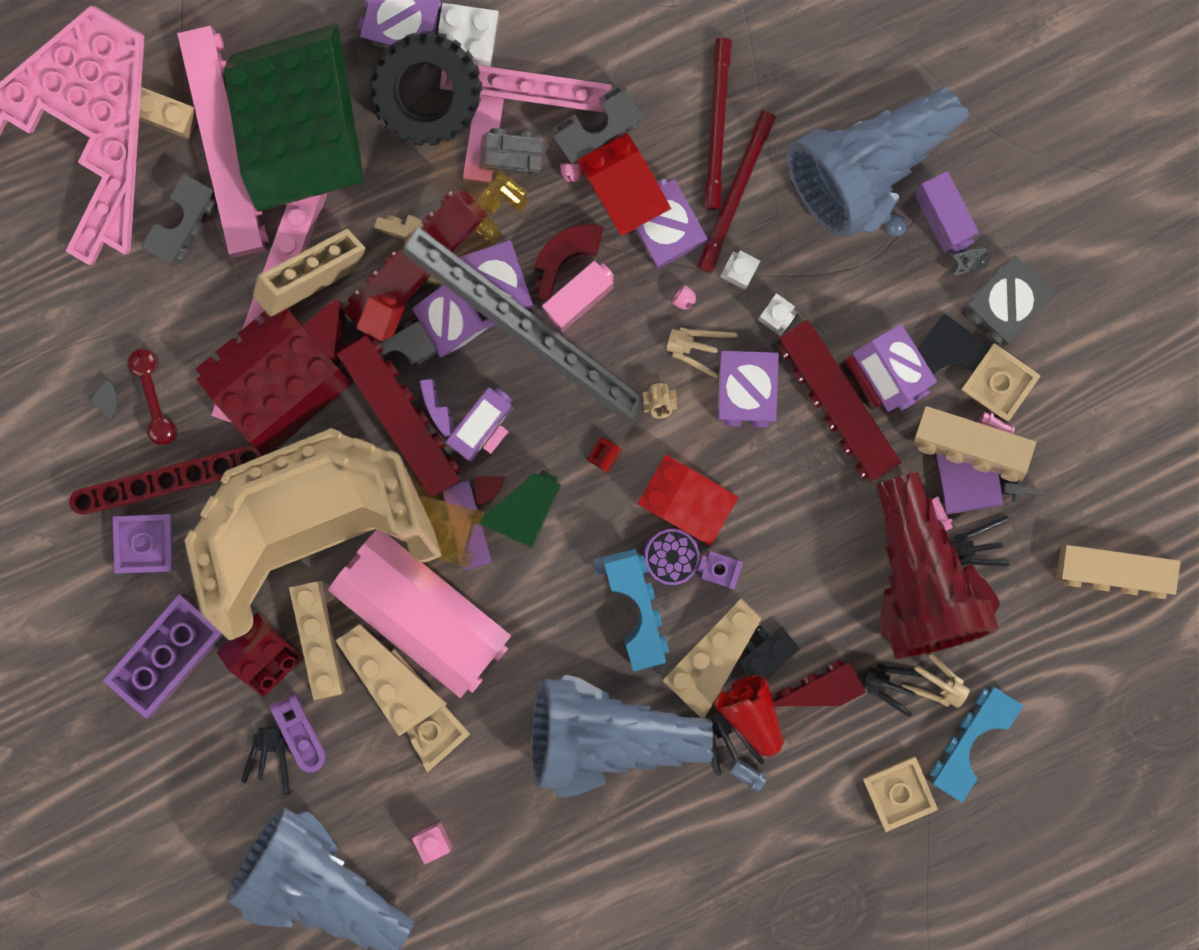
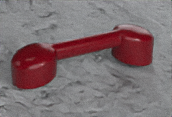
[128,348,177,445]

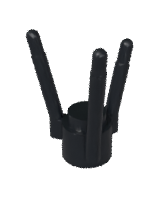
[949,516,1010,566]
[862,663,934,717]
[709,713,764,776]
[241,727,290,795]

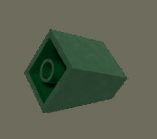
[479,470,561,548]

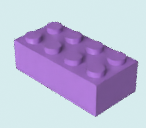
[103,593,224,719]

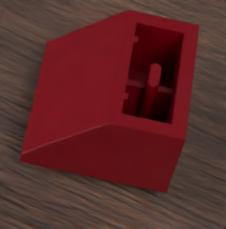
[216,612,304,697]

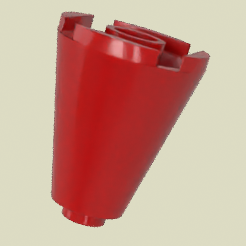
[715,675,784,757]

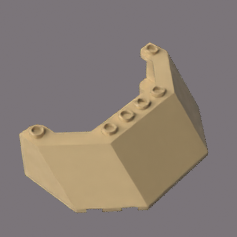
[185,428,442,641]

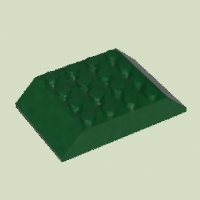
[224,24,365,212]

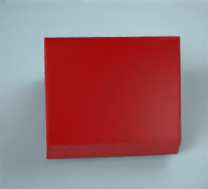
[587,436,623,474]

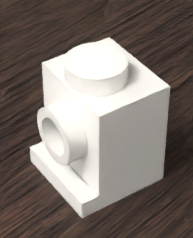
[720,250,760,290]
[758,293,797,336]

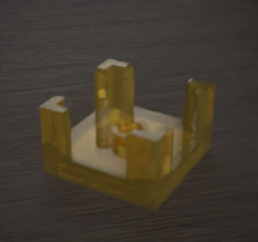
[475,171,529,245]
[407,496,484,567]

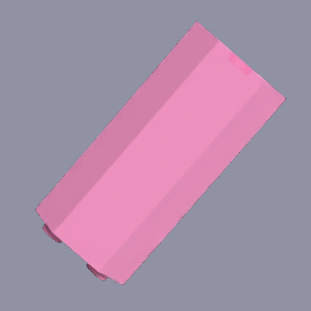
[328,530,511,698]

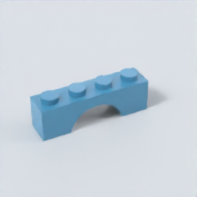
[603,548,669,672]
[929,685,1023,803]

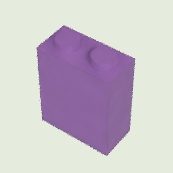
[914,171,979,253]

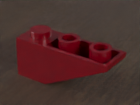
[773,659,866,706]

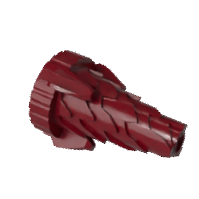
[876,472,1000,659]

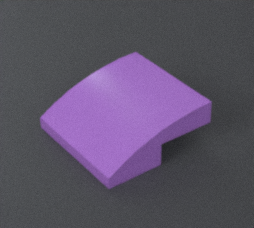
[420,379,454,438]
[935,454,1003,514]

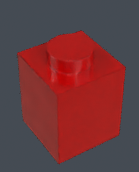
[357,293,405,341]

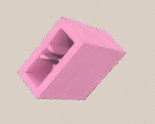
[542,261,614,333]

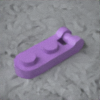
[270,692,326,773]

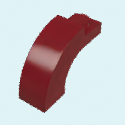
[534,225,604,303]

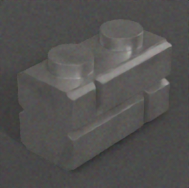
[479,128,543,175]

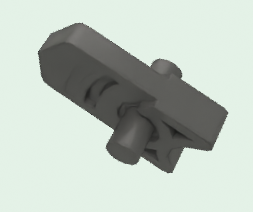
[949,247,990,275]
[1001,480,1044,502]

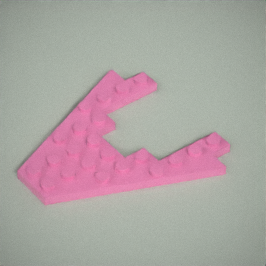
[0,6,144,265]

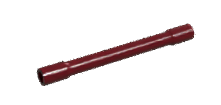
[703,38,732,210]
[697,110,776,274]

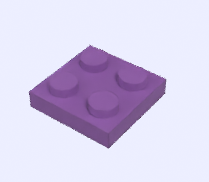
[113,514,174,574]

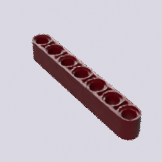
[69,446,264,515]

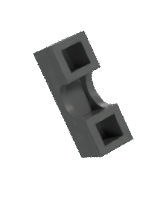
[551,82,644,164]
[141,173,217,267]
[355,320,437,394]

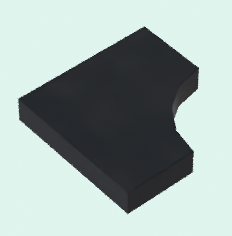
[917,313,990,375]

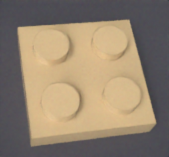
[960,343,1041,423]
[862,756,938,832]

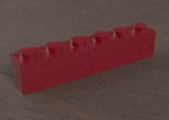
[343,190,488,335]
[776,319,902,482]
[337,333,461,498]

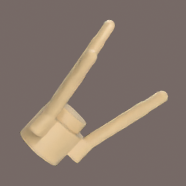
[666,327,738,378]
[901,653,970,708]

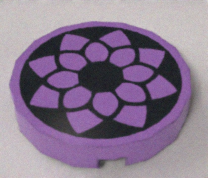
[643,529,700,585]

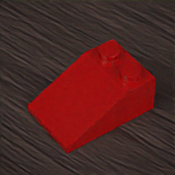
[577,132,671,236]
[637,454,739,546]

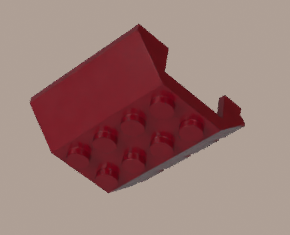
[195,308,353,455]

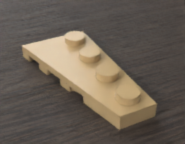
[662,598,762,718]
[336,624,448,736]
[391,649,471,773]

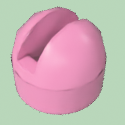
[560,162,583,182]
[672,284,696,310]

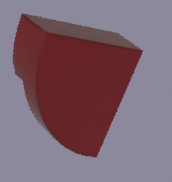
[475,476,504,505]

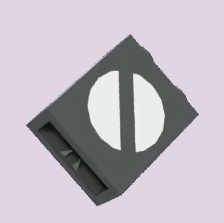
[963,255,1056,346]

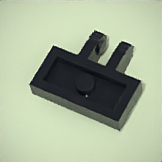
[738,623,800,679]

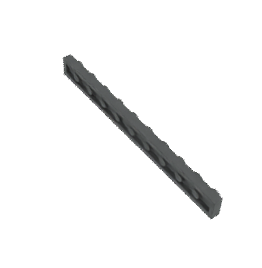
[400,227,643,423]

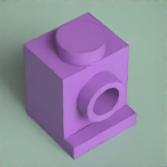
[697,551,743,589]

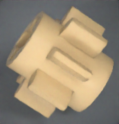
[642,383,677,418]

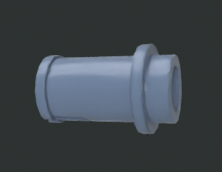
[729,758,768,792]

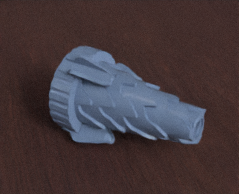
[786,86,969,236]
[531,675,713,798]
[226,807,415,950]

